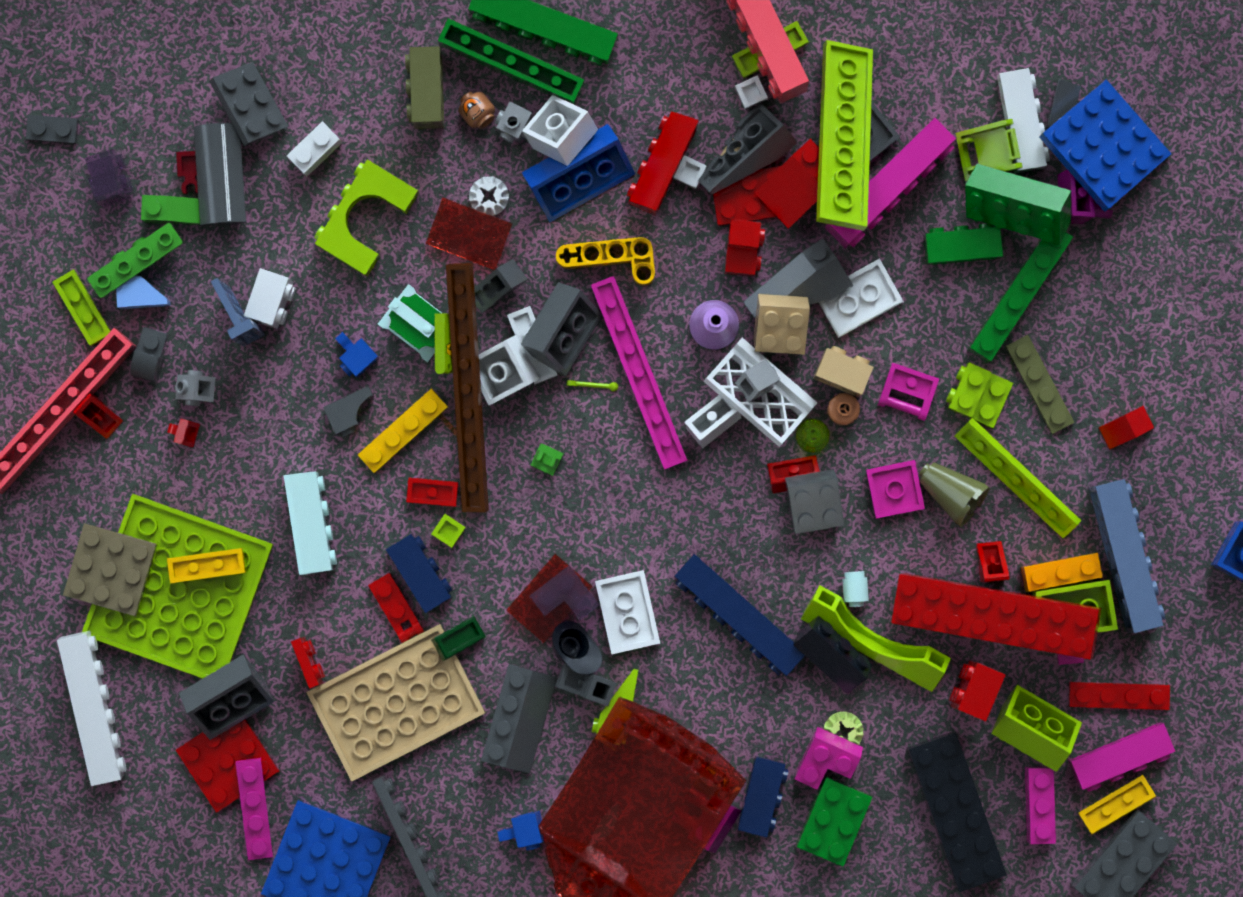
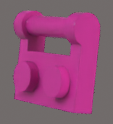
[877,362,939,421]

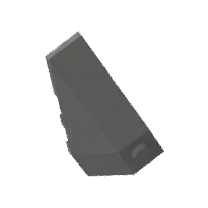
[698,103,798,194]
[743,238,853,319]

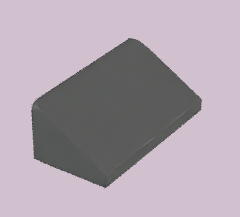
[1045,79,1081,129]

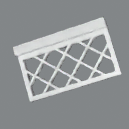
[704,338,817,447]

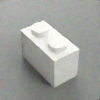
[287,121,342,177]
[685,395,741,448]

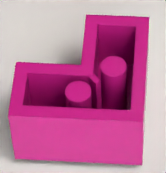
[795,726,863,790]

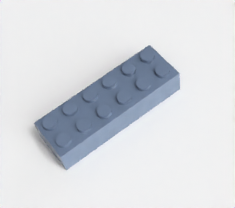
[1088,479,1165,633]

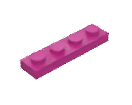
[236,758,273,860]

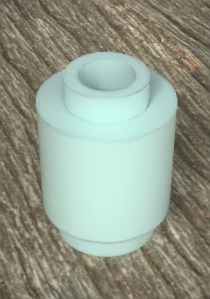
[842,571,869,607]

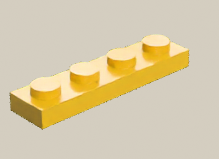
[358,388,448,473]

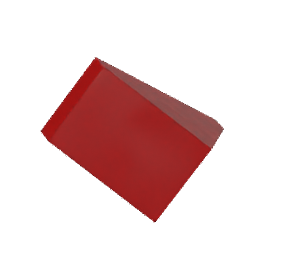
[73,393,123,439]
[1098,406,1154,450]
[977,541,1010,582]

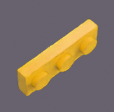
[167,548,246,583]
[1078,775,1156,835]

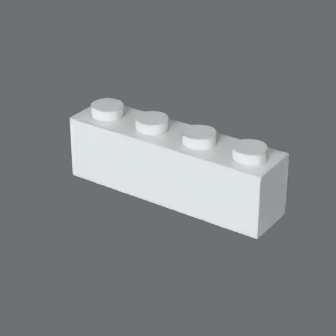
[997,68,1050,174]

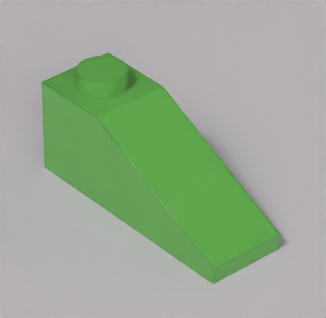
[141,195,219,226]

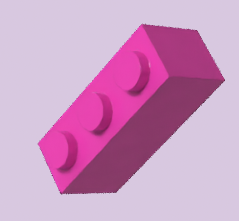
[1025,766,1056,844]

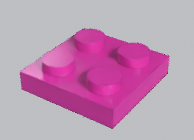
[865,460,925,519]

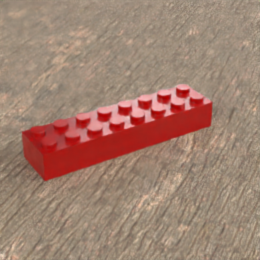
[891,573,1102,660]

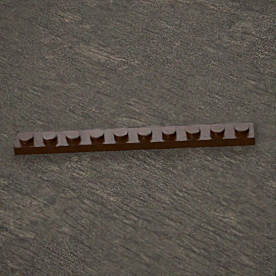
[446,263,489,512]

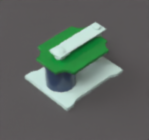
[378,284,442,363]

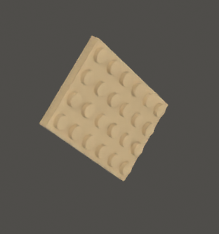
[306,624,486,782]

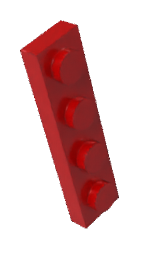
[1068,682,1170,710]

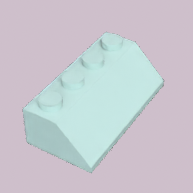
[283,471,337,575]

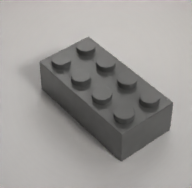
[1071,810,1177,897]

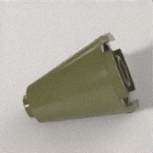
[919,462,990,527]

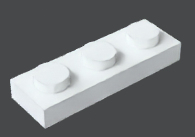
[507,306,558,385]

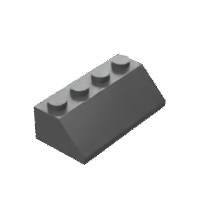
[481,663,557,773]

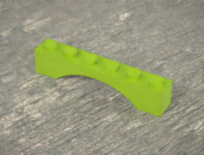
[801,585,951,692]

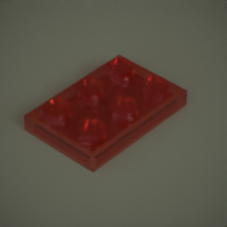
[426,197,513,270]
[506,554,593,643]

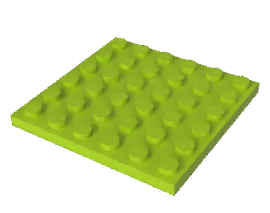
[82,494,274,678]

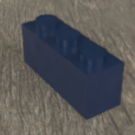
[386,534,453,613]
[737,756,789,837]

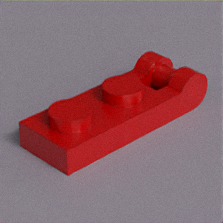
[368,573,425,643]

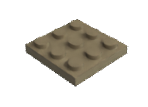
[63,523,157,616]

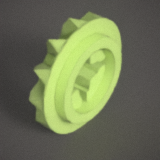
[824,712,863,745]

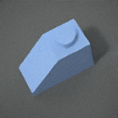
[116,275,170,309]

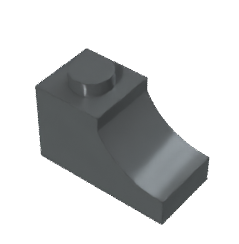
[474,259,527,313]
[323,386,374,437]

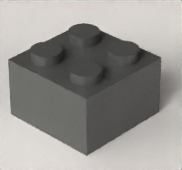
[785,469,844,534]

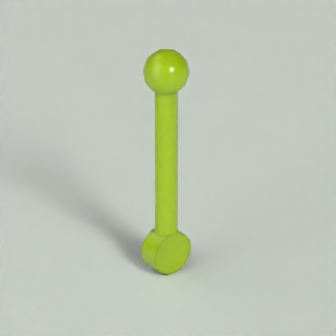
[567,380,619,392]

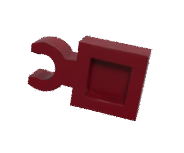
[176,151,198,195]

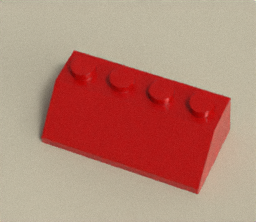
[626,111,699,216]

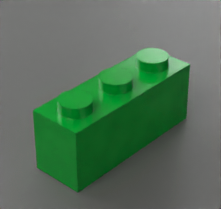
[923,223,1003,265]

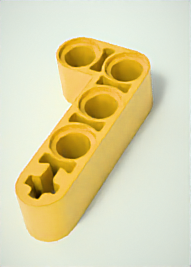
[556,237,655,286]

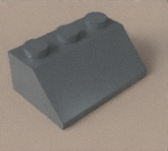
[521,282,602,377]

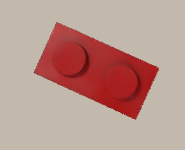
[406,477,459,507]

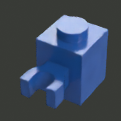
[335,332,379,378]
[497,810,547,851]

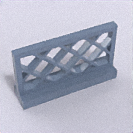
[211,278,265,347]

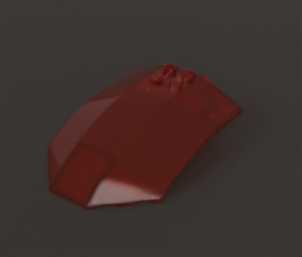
[538,696,747,897]

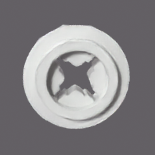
[469,176,509,216]

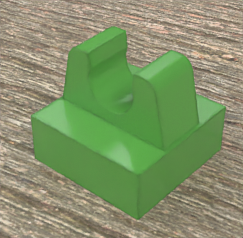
[530,443,563,476]

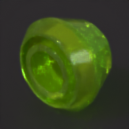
[796,419,830,453]

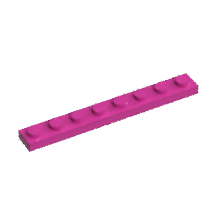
[591,276,687,470]

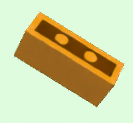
[1020,553,1103,592]

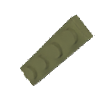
[1005,335,1074,434]

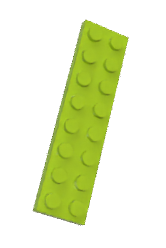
[816,40,873,231]

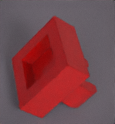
[167,418,200,448]

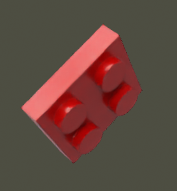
[291,637,325,689]

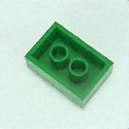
[795,776,873,867]

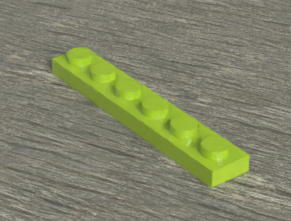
[954,418,1081,538]

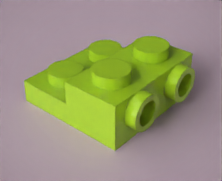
[946,362,1013,429]

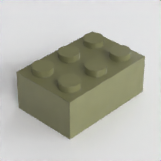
[405,46,445,129]

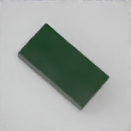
[431,616,486,661]

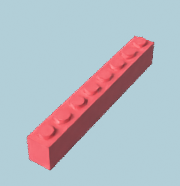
[0,328,137,494]

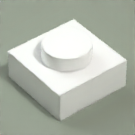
[735,75,768,109]
[673,155,706,189]

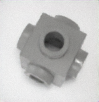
[495,102,533,143]
[175,370,216,406]

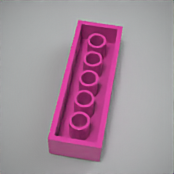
[825,118,956,249]

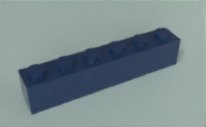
[674,554,805,676]

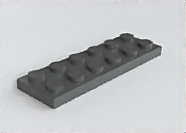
[372,775,448,897]

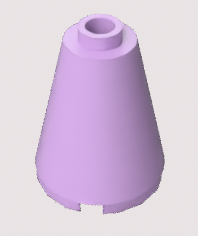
[690,300,739,350]

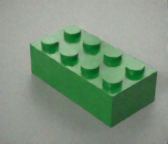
[965,164,1071,245]

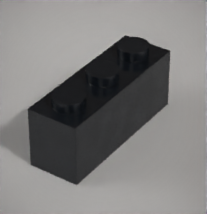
[793,615,873,694]

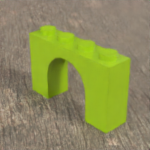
[314,159,419,277]

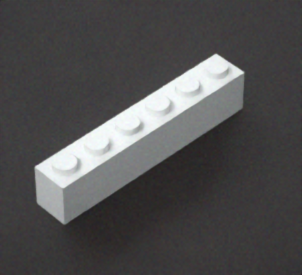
[57,631,126,786]

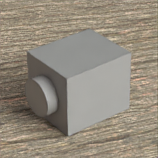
[735,359,780,403]

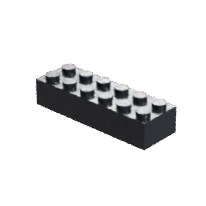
[906,731,1007,892]

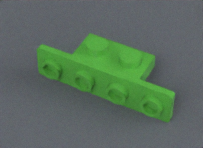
[87,223,183,298]

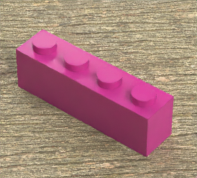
[1068,723,1175,792]

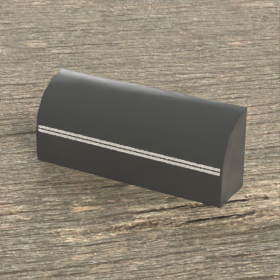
[194,123,246,226]

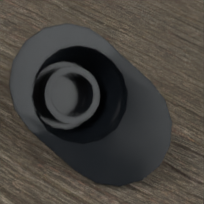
[552,621,602,675]

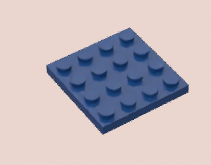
[1039,79,1171,212]
[261,800,391,897]

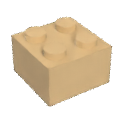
[753,294,810,355]
[813,346,873,398]

